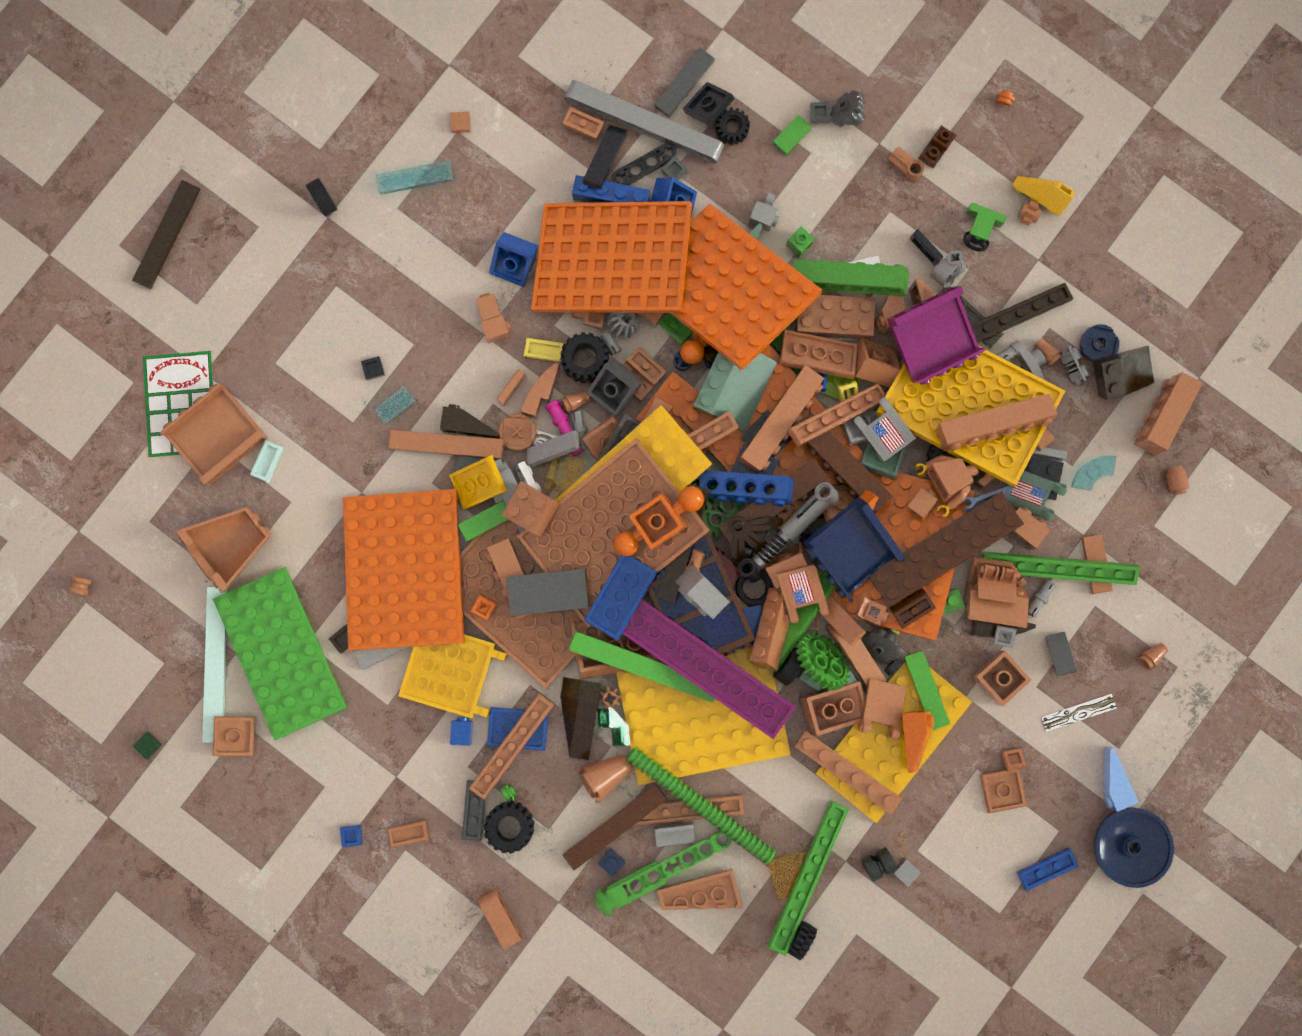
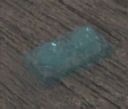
[374,386,416,425]

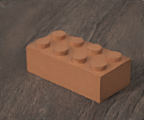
[795,295,875,340]
[1134,372,1203,455]

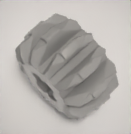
[607,313,640,339]

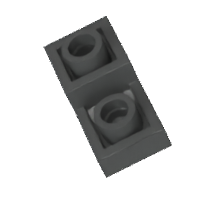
[1046,632,1076,677]

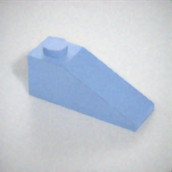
[1103,747,1139,812]

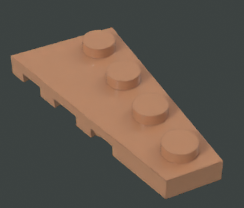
[657,869,743,910]

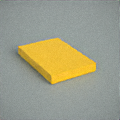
[449,455,507,510]

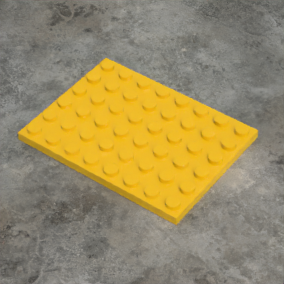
[876,346,1065,487]
[616,646,791,786]

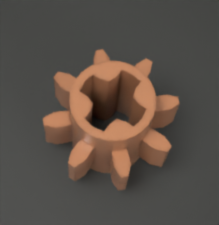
[1018,200,1042,226]
[599,687,622,711]

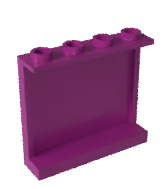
[887,286,986,385]

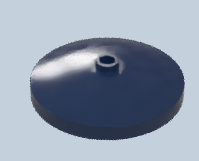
[1093,807,1174,888]

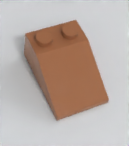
[799,681,865,736]

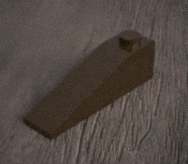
[560,677,602,760]

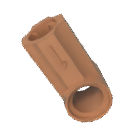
[888,146,924,182]

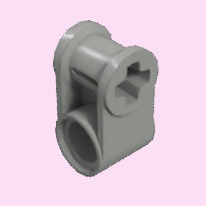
[930,250,966,288]

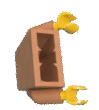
[915,455,978,518]

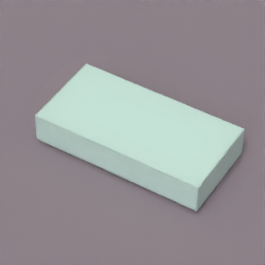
[250,440,284,483]

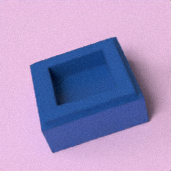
[340,825,363,847]

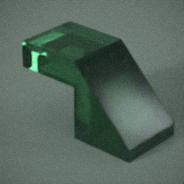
[597,708,630,746]

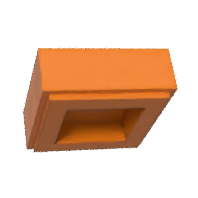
[470,593,496,620]

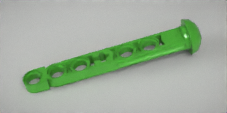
[594,831,732,916]

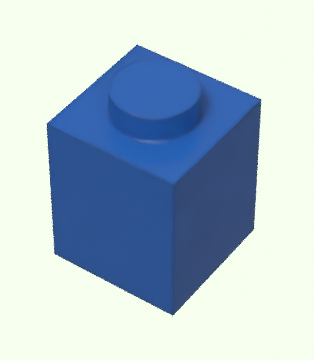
[450,717,473,746]

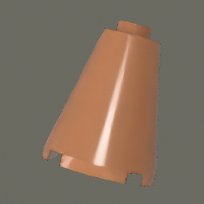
[578,754,633,804]

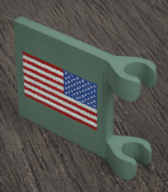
[1008,471,1067,521]

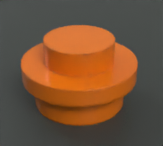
[996,90,1015,106]

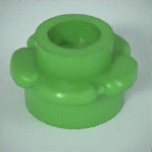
[500,783,517,802]

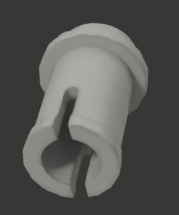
[600,330,622,356]

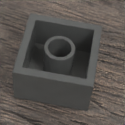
[586,358,644,416]

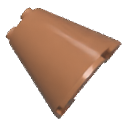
[176,507,272,593]

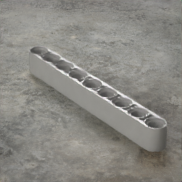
[564,80,724,163]

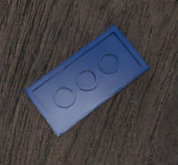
[584,556,658,641]

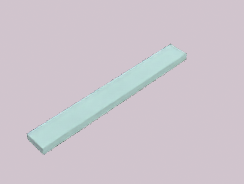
[202,587,228,743]

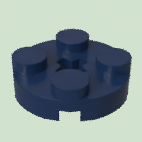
[1080,324,1120,362]

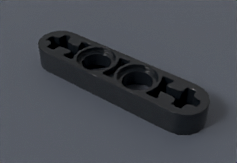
[611,143,677,185]

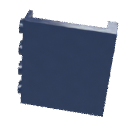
[804,497,905,602]

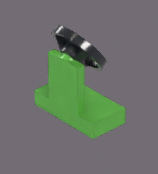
[963,203,1007,252]

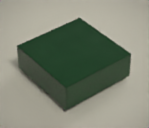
[133,732,162,760]

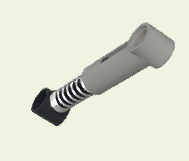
[738,482,839,583]

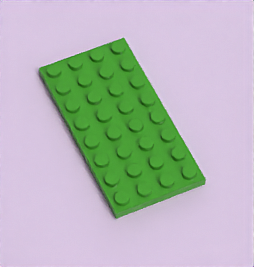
[213,567,348,741]

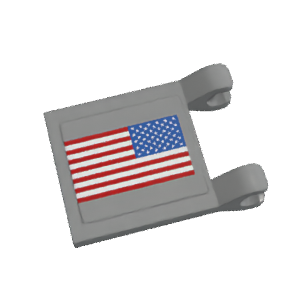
[854,397,916,462]

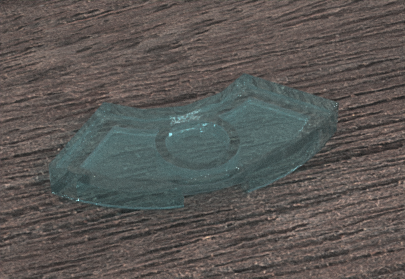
[1071,456,1116,491]

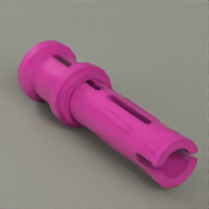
[545,400,583,457]

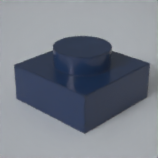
[598,848,626,877]

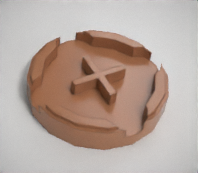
[498,413,537,452]

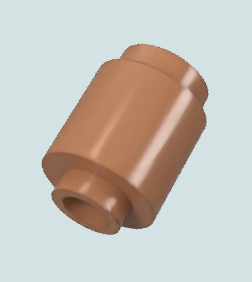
[1166,466,1190,495]

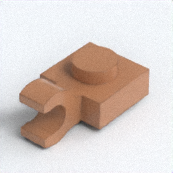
[572,312,605,329]

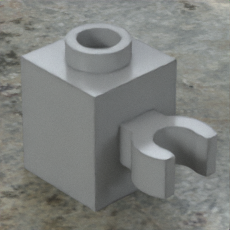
[749,193,779,231]

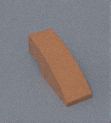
[520,363,560,418]

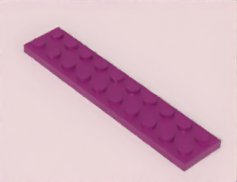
[623,599,796,740]

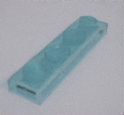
[376,160,454,195]

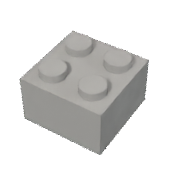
[676,565,729,619]

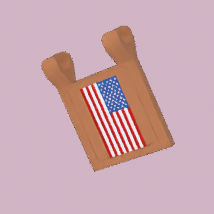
[777,563,829,624]

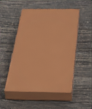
[779,329,858,379]

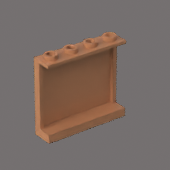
[160,383,268,487]

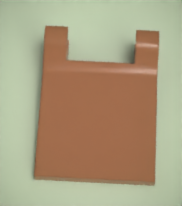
[858,679,906,739]

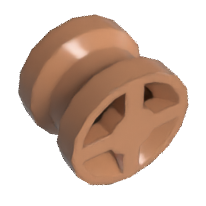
[68,576,92,595]

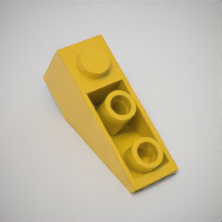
[1012,176,1076,216]

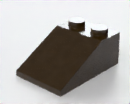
[1093,346,1154,400]

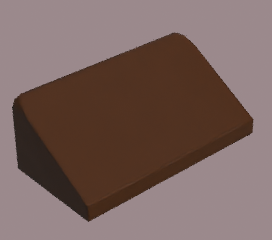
[890,588,936,629]

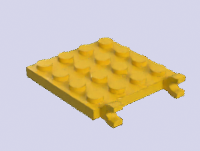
[398,634,507,719]

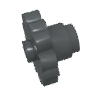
[830,90,865,127]
[862,628,901,664]

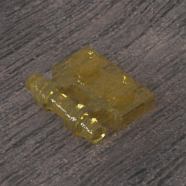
[544,455,585,494]

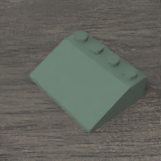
[692,352,777,432]

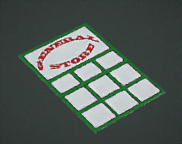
[143,351,213,457]

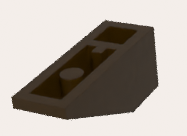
[440,404,499,439]

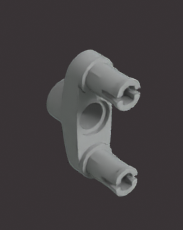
[997,340,1046,380]

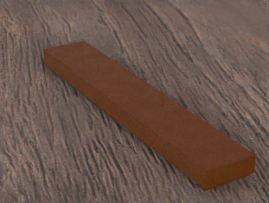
[563,784,667,870]

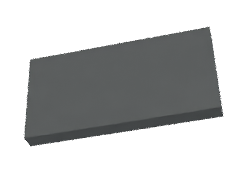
[506,569,589,616]

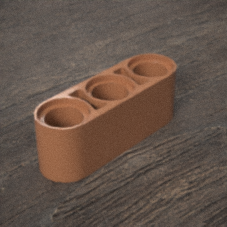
[478,889,522,950]

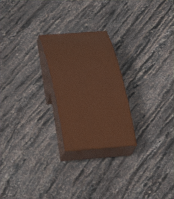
[918,125,957,169]

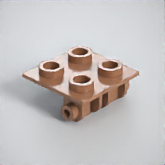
[977,564,1020,604]

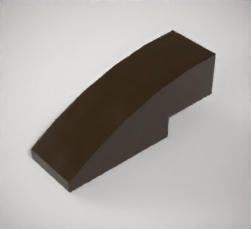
[970,620,1036,637]

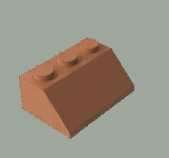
[963,581,1029,628]

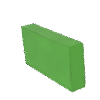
[773,115,812,155]

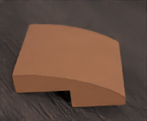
[623,347,667,402]

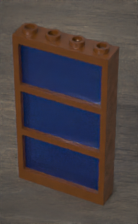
[648,518,755,656]

